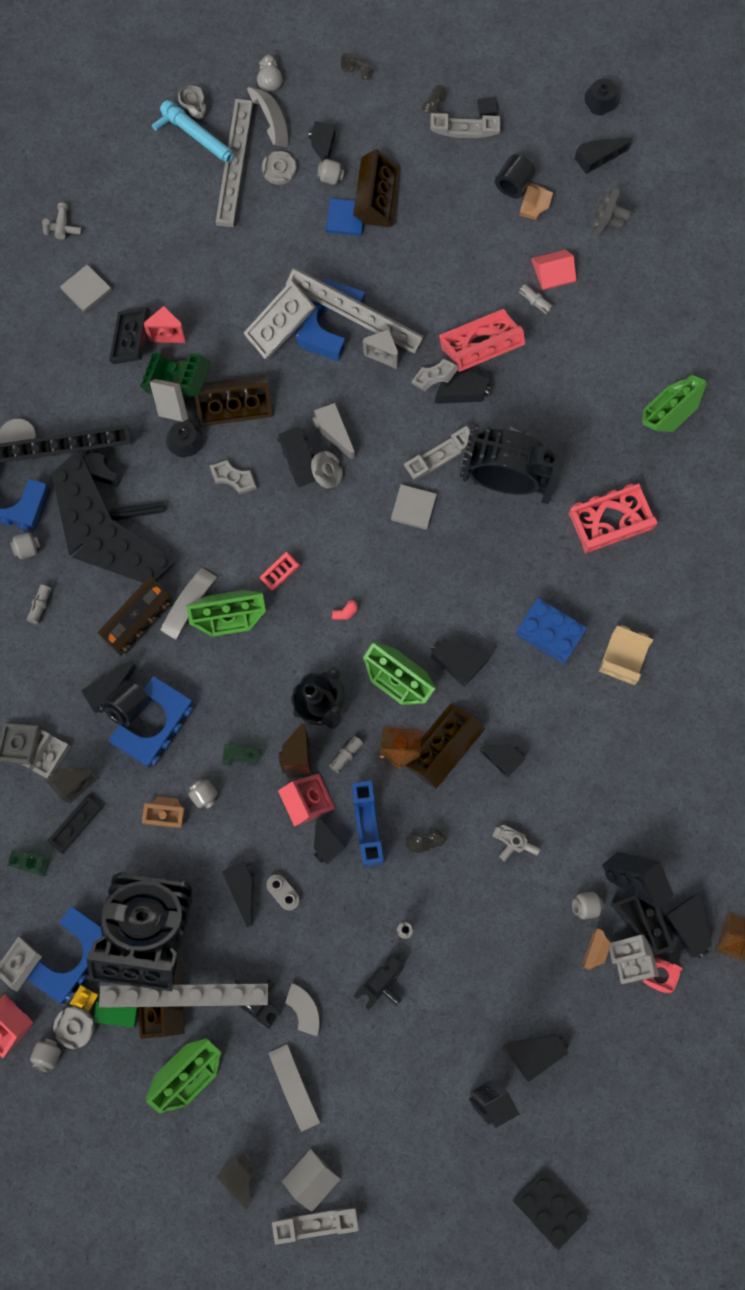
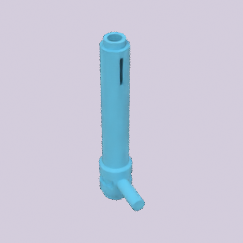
[152,100,234,163]

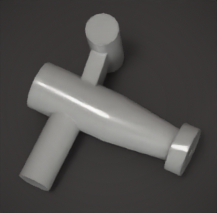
[42,203,81,239]

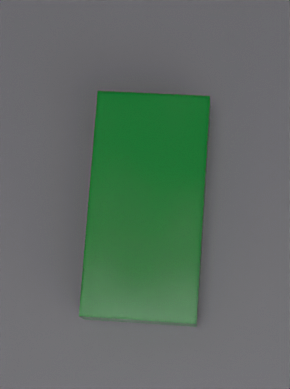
[94,1002,138,1027]

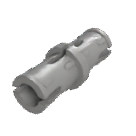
[519,284,553,315]
[26,585,52,624]
[329,736,363,773]
[397,922,413,939]

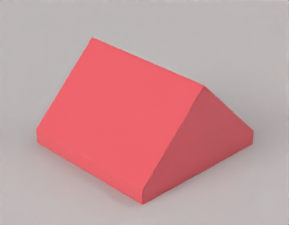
[531,250,576,290]
[144,306,186,343]

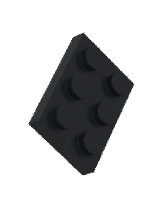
[109,307,151,364]
[512,1170,588,1250]

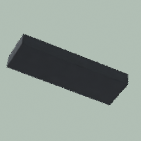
[48,795,103,854]

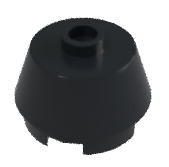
[584,78,619,116]
[166,421,203,458]

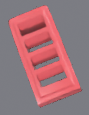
[259,551,301,591]

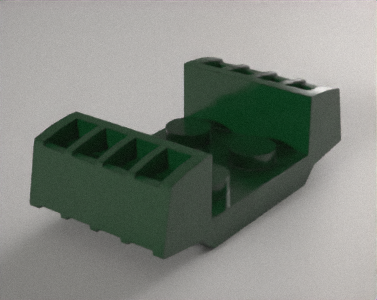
[140,353,211,398]

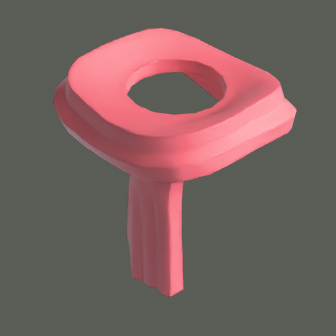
[643,956,682,993]

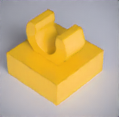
[70,985,99,1012]

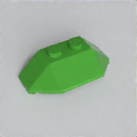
[642,375,707,432]
[186,590,266,637]
[363,642,436,705]
[145,1038,221,1114]

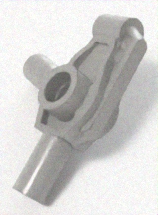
[492,825,540,862]

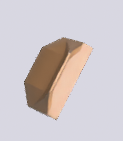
[520,182,553,220]
[142,796,185,828]
[581,928,611,970]

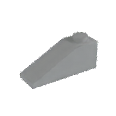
[312,403,355,459]

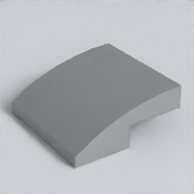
[22,730,71,780]
[609,935,659,984]

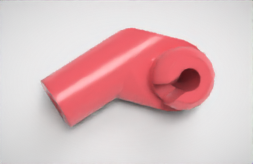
[332,600,358,620]

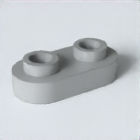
[267,875,300,911]

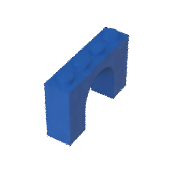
[296,278,365,361]
[0,479,50,531]
[109,676,194,768]
[352,781,384,868]
[26,906,102,1004]

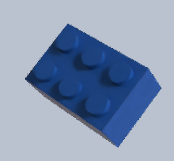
[515,598,587,664]

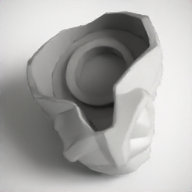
[257,55,283,92]
[178,85,206,119]

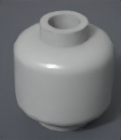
[317,159,344,185]
[10,532,40,559]
[188,778,218,808]
[572,892,604,920]
[30,1039,61,1072]

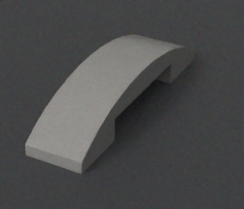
[247,87,288,147]
[430,113,500,138]
[404,426,470,480]
[160,568,218,640]
[269,1044,320,1132]
[272,1208,359,1245]

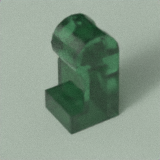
[222,744,260,766]
[7,850,50,877]

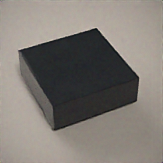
[477,97,497,117]

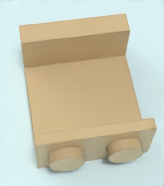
[599,625,653,685]

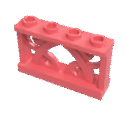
[439,309,525,372]
[568,484,658,554]

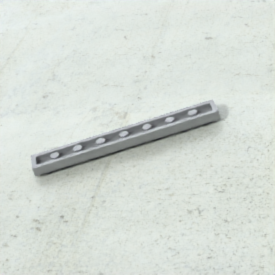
[216,99,253,227]
[286,267,423,354]
[99,984,268,1007]

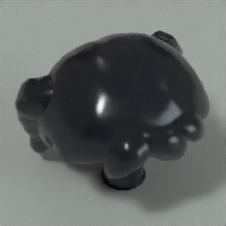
[291,667,345,729]

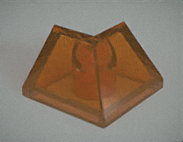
[380,727,421,770]
[715,913,745,963]

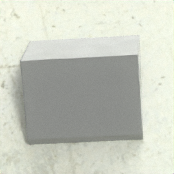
[363,329,398,369]
[282,1149,341,1212]

